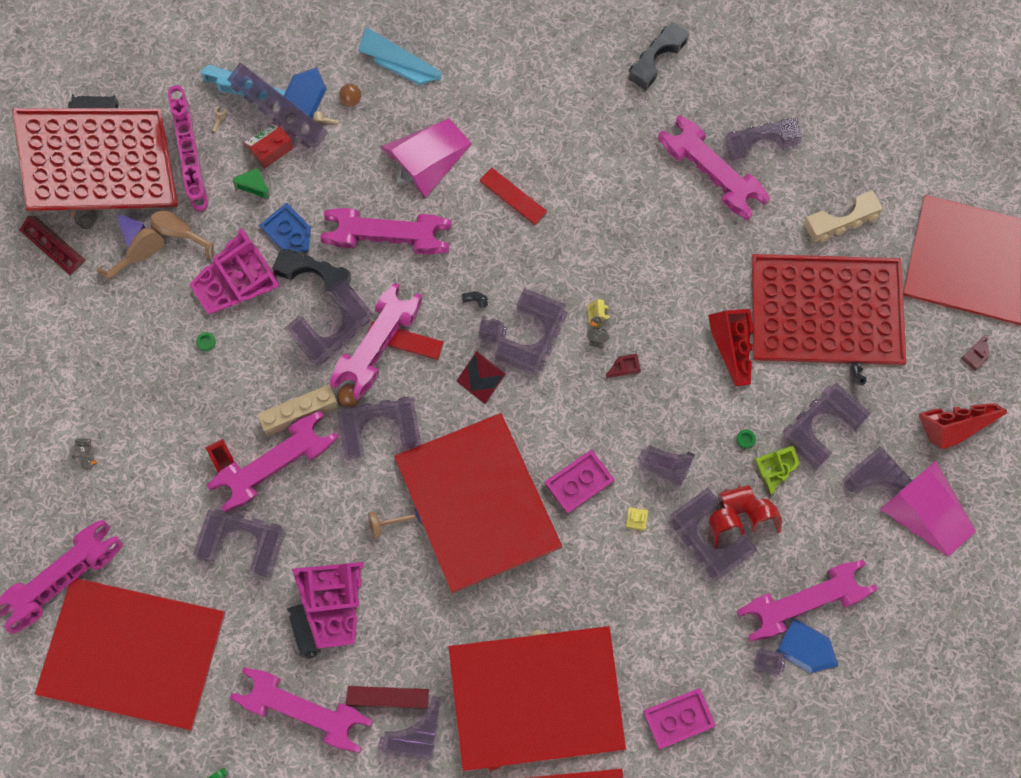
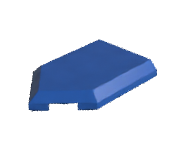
[279,67,327,119]
[259,203,311,252]
[775,618,839,673]

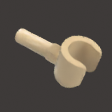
[212,106,227,132]
[313,111,339,125]

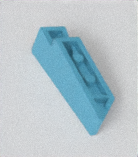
[358,27,442,85]
[201,65,285,103]

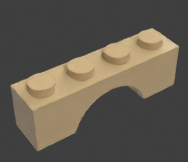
[804,190,883,242]
[257,384,339,437]

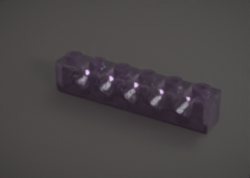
[227,63,329,149]

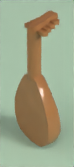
[150,210,215,260]
[96,228,164,279]

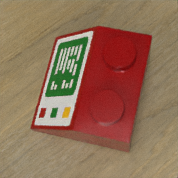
[243,123,294,169]

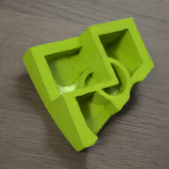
[754,446,800,494]

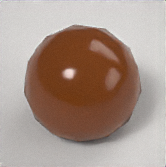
[339,84,362,107]
[337,383,360,408]

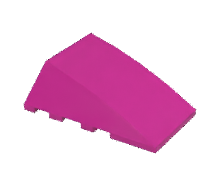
[381,118,472,198]
[189,228,280,315]
[879,461,976,556]
[292,562,364,648]

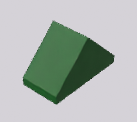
[232,168,270,199]

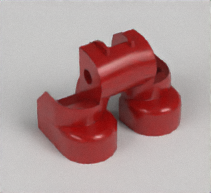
[708,485,782,550]

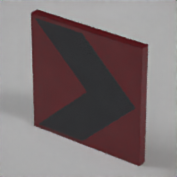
[456,351,506,404]

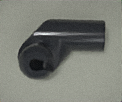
[461,291,488,308]
[849,362,867,385]

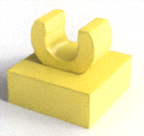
[587,299,610,323]
[626,507,648,530]

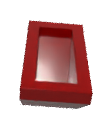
[205,439,235,473]

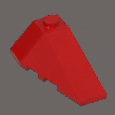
[708,309,753,387]
[919,403,1007,449]

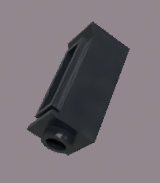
[68,94,119,108]
[287,604,321,659]

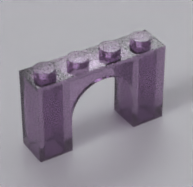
[284,279,374,364]
[495,288,568,376]
[782,382,871,471]
[337,397,422,460]
[669,488,757,581]
[193,508,286,578]

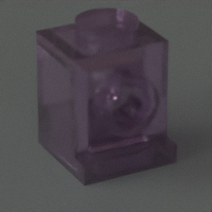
[478,315,508,343]
[753,648,785,676]

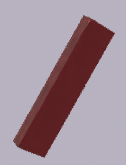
[19,215,86,275]
[346,686,429,710]

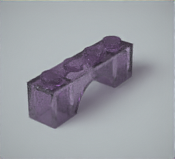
[724,117,802,161]

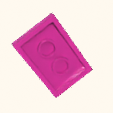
[544,449,615,515]
[643,688,716,750]

